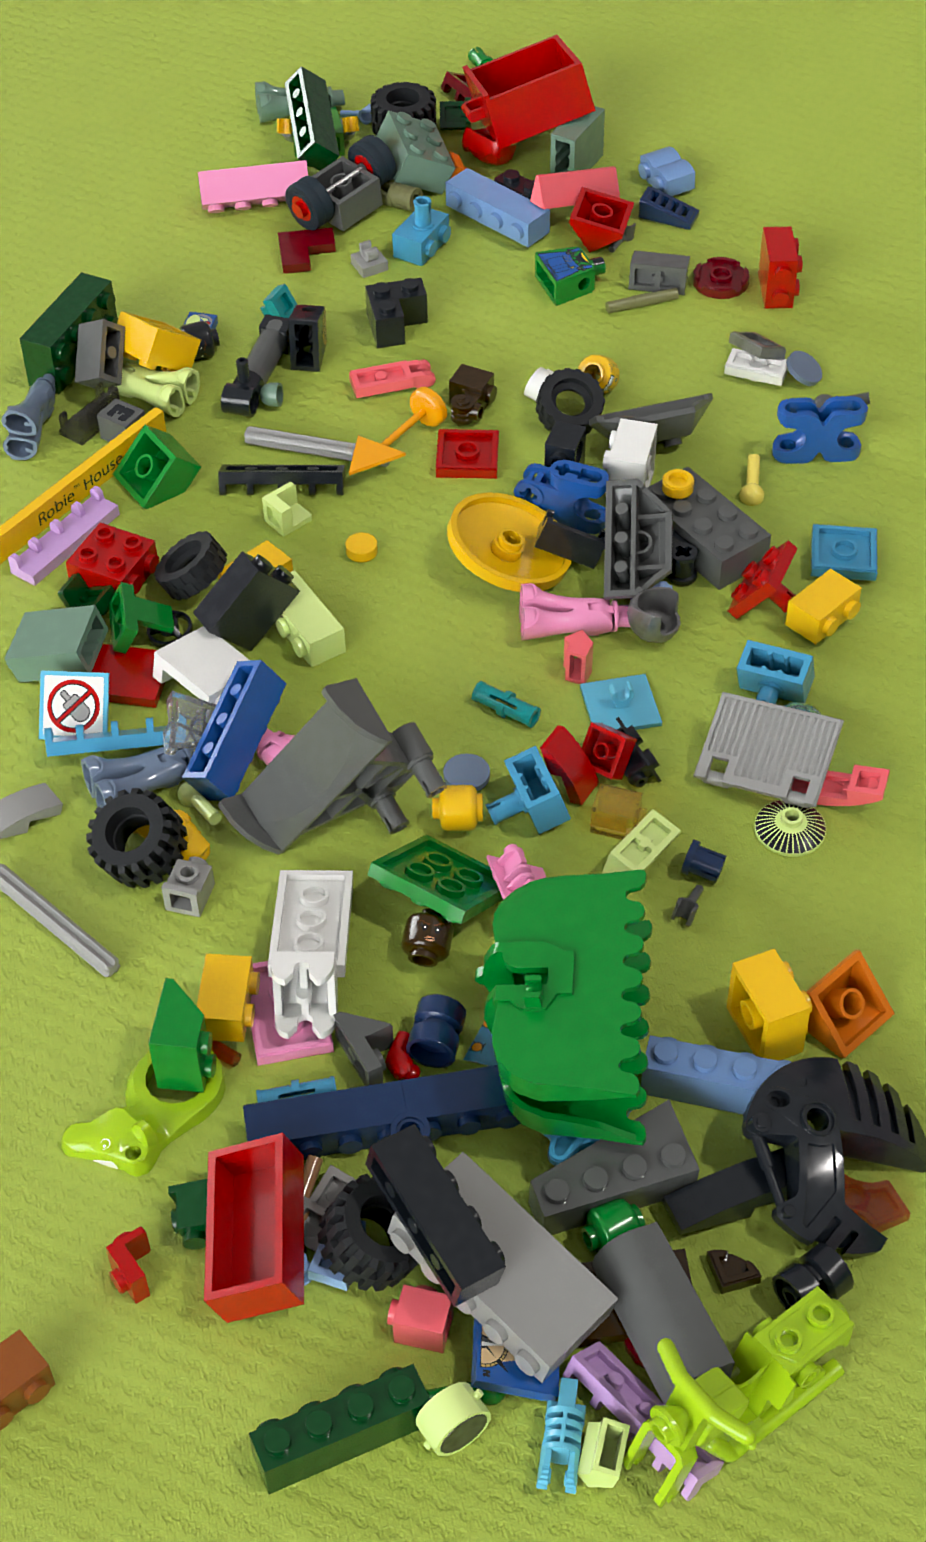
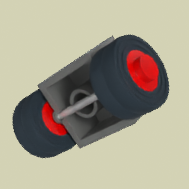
[285,135,396,231]

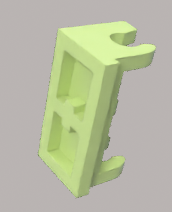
[602,809,681,874]

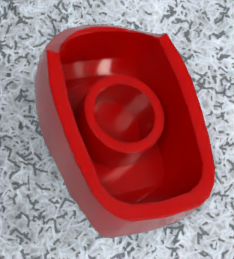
[462,127,517,165]

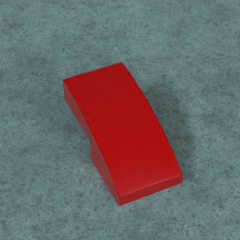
[540,725,599,805]

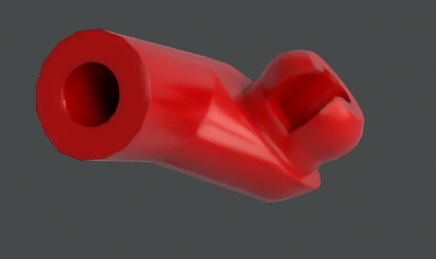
[385,1031,421,1081]

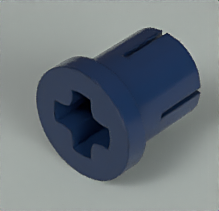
[681,839,727,883]

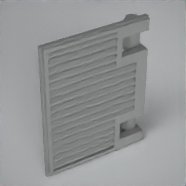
[693,692,844,809]

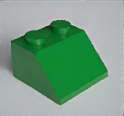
[112,424,201,509]
[148,978,217,1093]

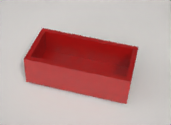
[204,1133,304,1323]

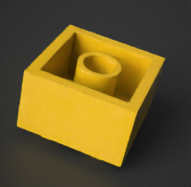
[117,311,201,371]
[727,948,812,1061]

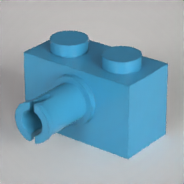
[392,196,451,266]
[737,640,815,705]
[485,746,571,834]

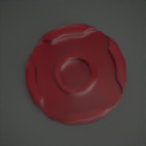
[693,257,750,299]

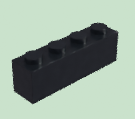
[365,1124,506,1307]

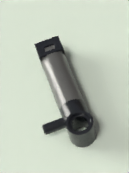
[221,314,290,418]

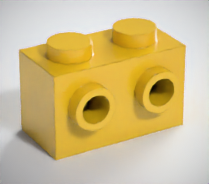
[785,568,862,644]
[197,954,260,1042]

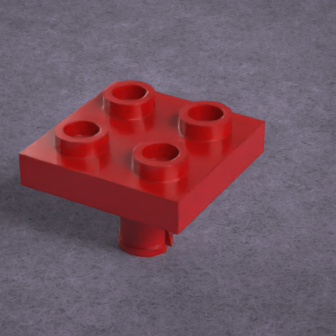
[727,540,798,619]

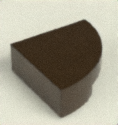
[706,1250,762,1294]

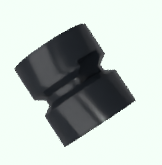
[772,1243,854,1310]

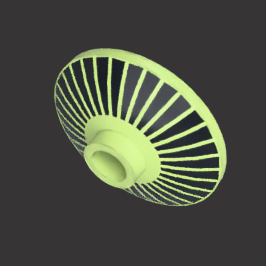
[754,800,826,857]

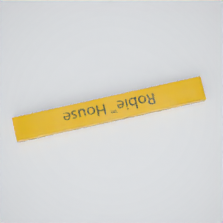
[0,407,166,564]

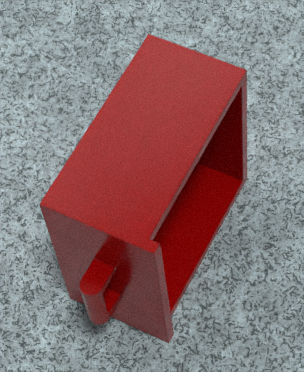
[461,34,596,149]

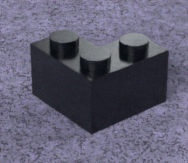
[365,278,428,348]

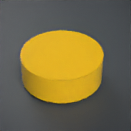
[662,469,694,499]
[345,532,378,562]

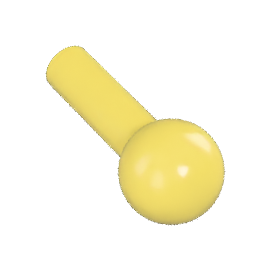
[739,454,764,506]

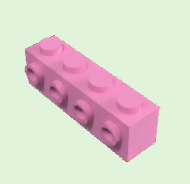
[198,160,308,213]

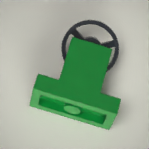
[108,582,193,654]

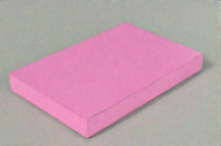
[250,961,334,1066]

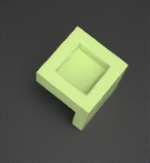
[262,482,312,537]

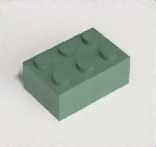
[376,110,456,195]

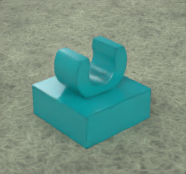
[260,284,298,318]

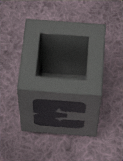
[97,398,145,442]

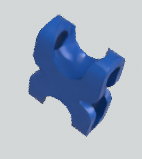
[772,396,868,464]

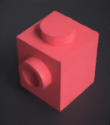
[387,1284,454,1353]

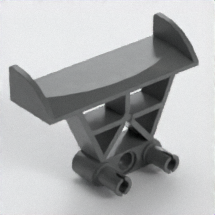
[218,678,447,855]

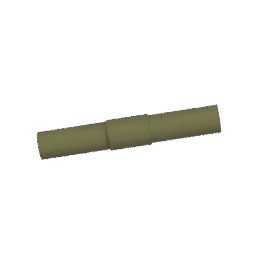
[605,288,679,313]

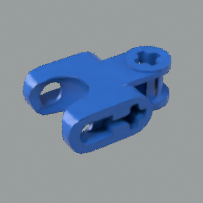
[514,460,609,534]

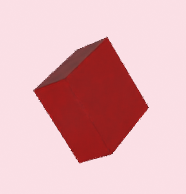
[582,722,637,780]

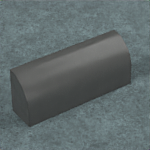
[591,1222,735,1405]

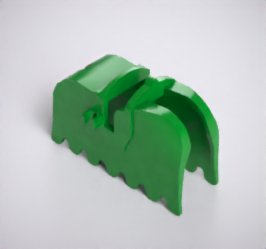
[475,870,653,1146]

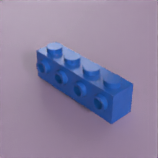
[182,660,287,801]

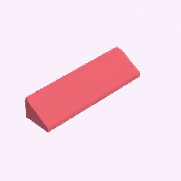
[530,166,620,209]

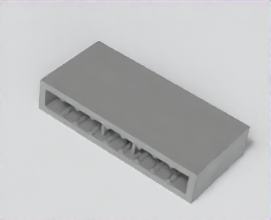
[387,1152,619,1383]

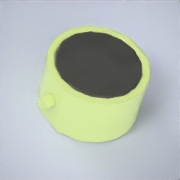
[416,1382,491,1456]

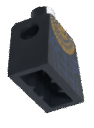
[288,305,327,372]

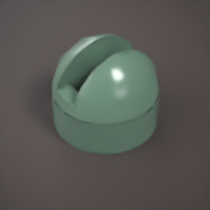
[260,382,283,407]

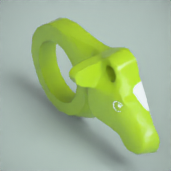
[61,1050,225,1177]

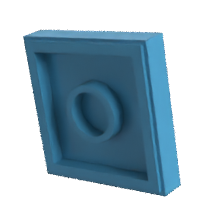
[811,524,877,581]

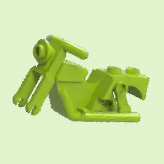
[622,1286,855,1508]

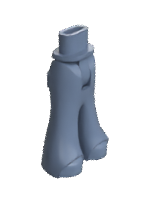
[1,374,55,460]
[81,743,198,808]

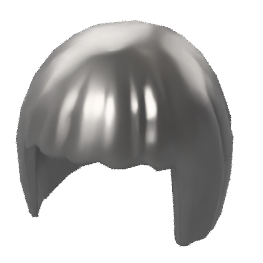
[627,587,681,643]

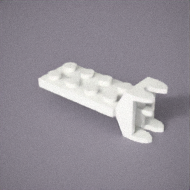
[268,870,353,1039]

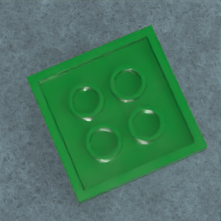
[368,834,503,924]

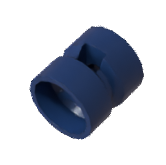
[406,994,466,1068]

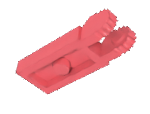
[349,359,436,398]

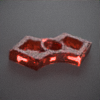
[844,1174,911,1232]

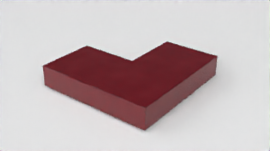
[278,228,336,274]

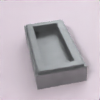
[729,331,786,359]

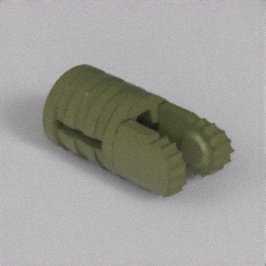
[381,181,423,212]

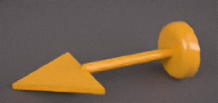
[349,387,447,476]

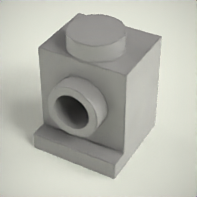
[161,856,215,917]

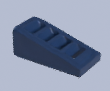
[639,186,700,230]

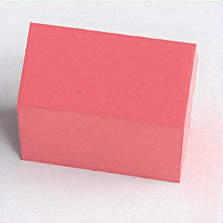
[563,630,594,684]

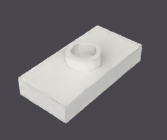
[724,348,788,386]

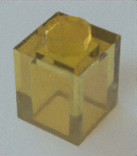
[590,783,647,840]

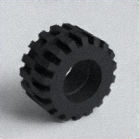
[370,82,437,135]
[86,788,188,888]
[317,1174,419,1291]

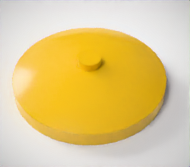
[447,492,571,592]

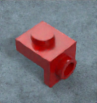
[106,1226,151,1304]

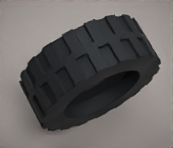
[535,368,605,435]
[154,531,227,600]

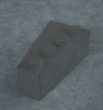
[528,1100,700,1235]

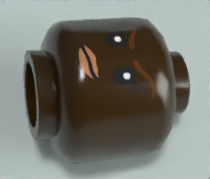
[402,908,454,967]

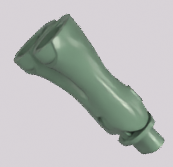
[255,81,345,123]

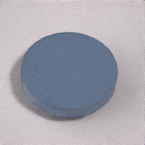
[786,351,822,386]
[443,754,490,791]

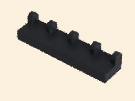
[218,464,345,495]

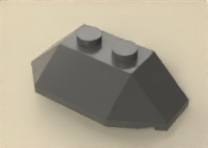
[588,393,713,448]
[604,479,673,600]

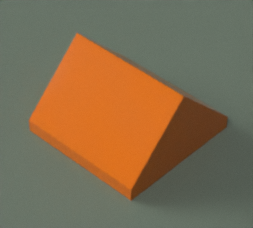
[806,950,895,1058]

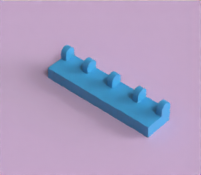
[44,714,188,757]

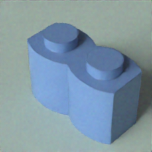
[638,146,695,196]

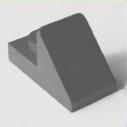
[333,1012,393,1086]

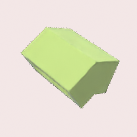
[577,1417,630,1488]

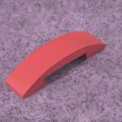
[791,765,890,806]

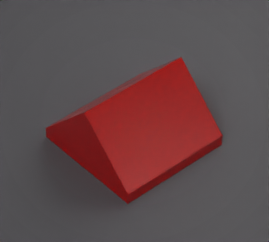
[569,187,634,253]

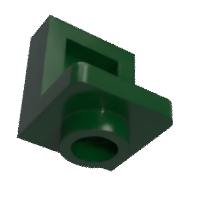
[440,97,471,130]
[58,573,116,616]

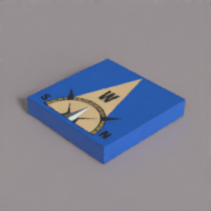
[471,1318,559,1402]

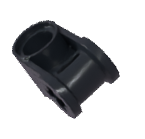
[667,530,698,586]

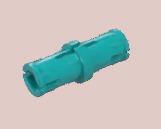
[472,681,541,728]

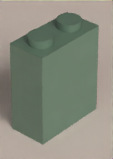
[550,106,605,173]
[5,605,109,683]

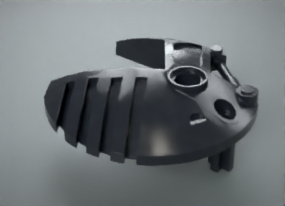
[742,1057,926,1257]

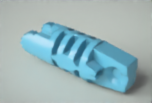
[536,1377,586,1494]

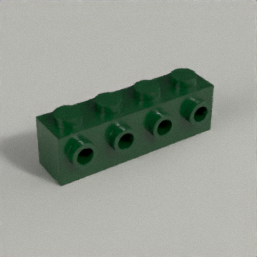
[285,66,340,171]
[249,1363,430,1494]

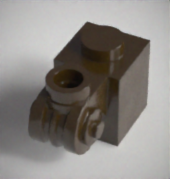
[449,364,497,425]

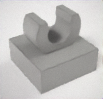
[351,240,388,278]

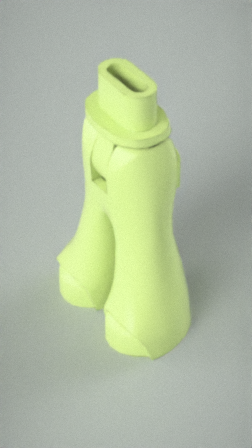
[109,362,200,417]

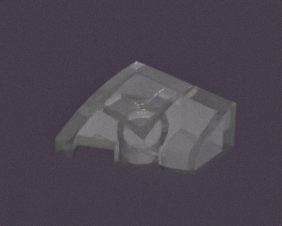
[163,691,217,755]

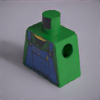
[535,247,606,306]

